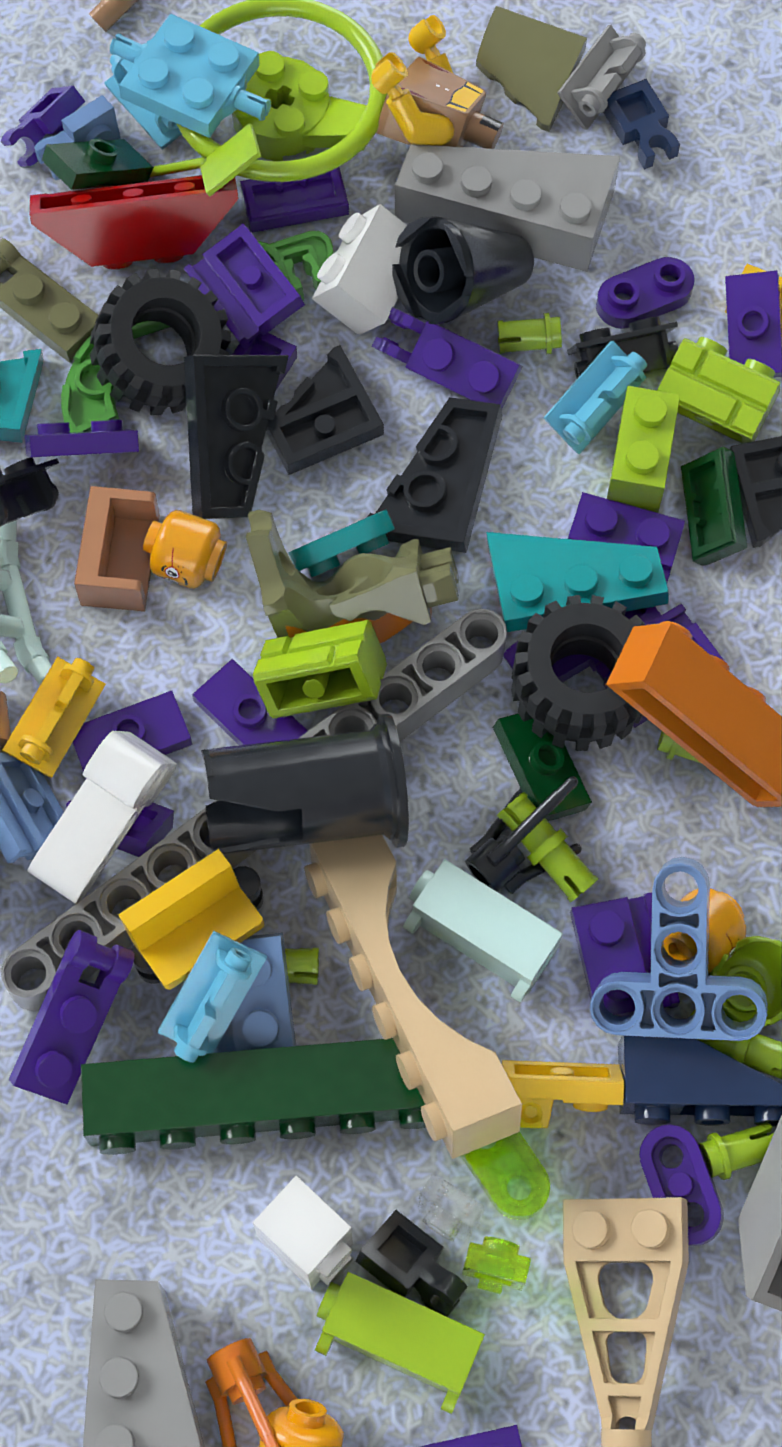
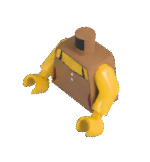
[371,15,504,149]

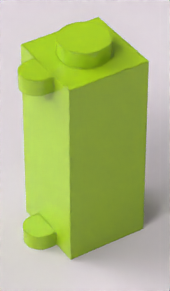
[315,1272,485,1414]

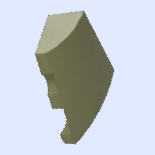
[476,6,587,132]

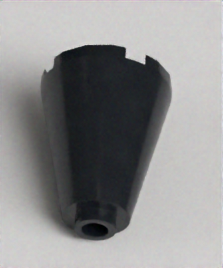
[392,216,534,325]

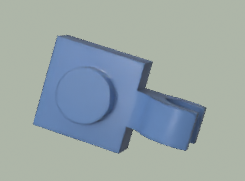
[34,95,121,180]

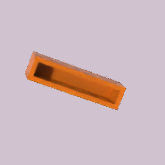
[606,621,782,807]

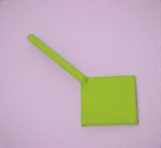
[150,123,261,197]

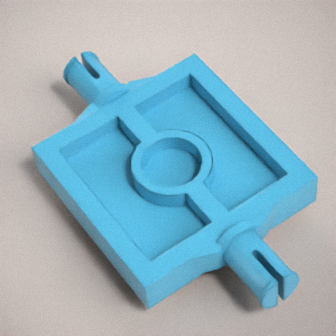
[110,13,271,138]

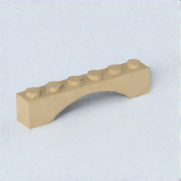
[304,835,522,1159]

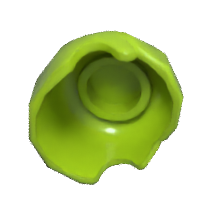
[708,936,782,1027]

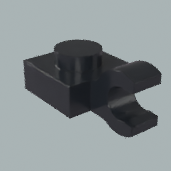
[355,1210,468,1317]

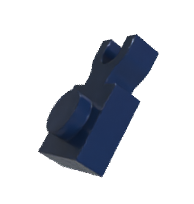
[603,79,680,170]

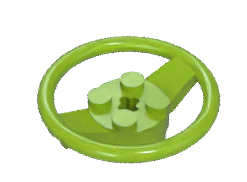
[176,0,387,182]

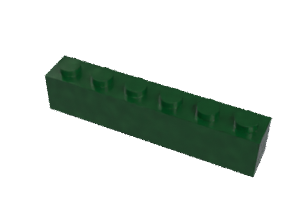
[81,1038,426,1155]

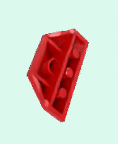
[29,175,239,269]

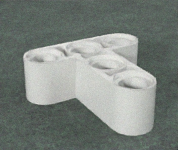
[28,731,177,904]

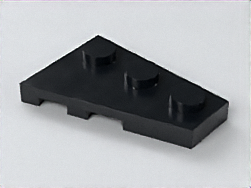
[184,355,289,519]
[368,397,503,553]

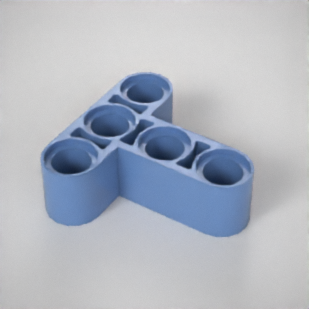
[590,857,768,1041]

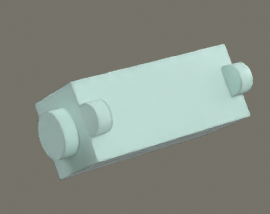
[403,859,563,1003]

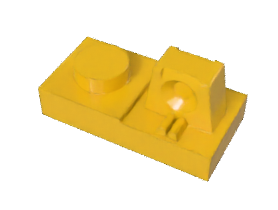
[502,1060,624,1129]

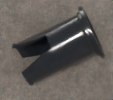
[201,714,409,854]

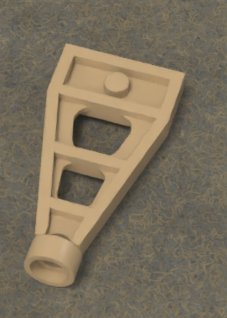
[563,1197,689,1447]

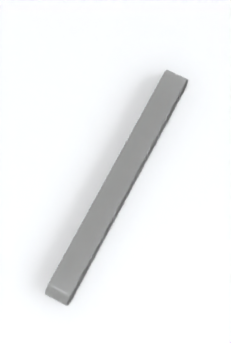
[1,609,507,1011]

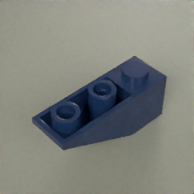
[618,1036,782,1127]

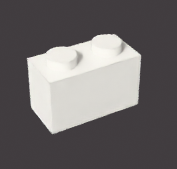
[312,204,407,335]
[252,1176,353,1290]

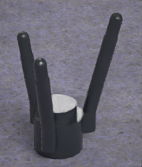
[465,776,582,894]

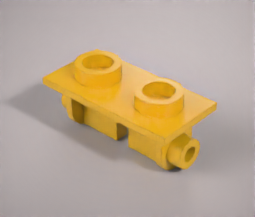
[2,656,106,779]

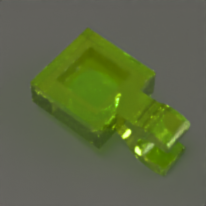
[462,1236,531,1295]

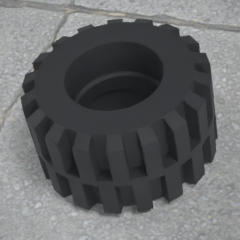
[90,269,231,415]
[511,595,645,751]

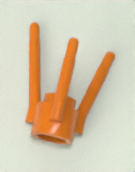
[205,1338,298,1447]

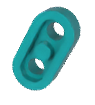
[288,509,395,578]

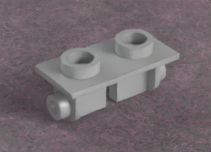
[557,25,646,130]

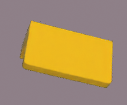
[118,849,265,990]

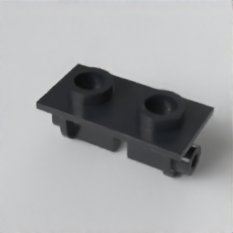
[567,317,679,379]
[0,457,59,527]

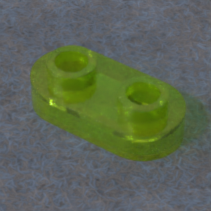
[461,1132,550,1220]

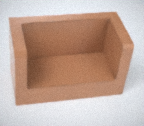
[74,486,160,612]

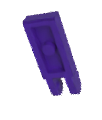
[371,307,523,410]

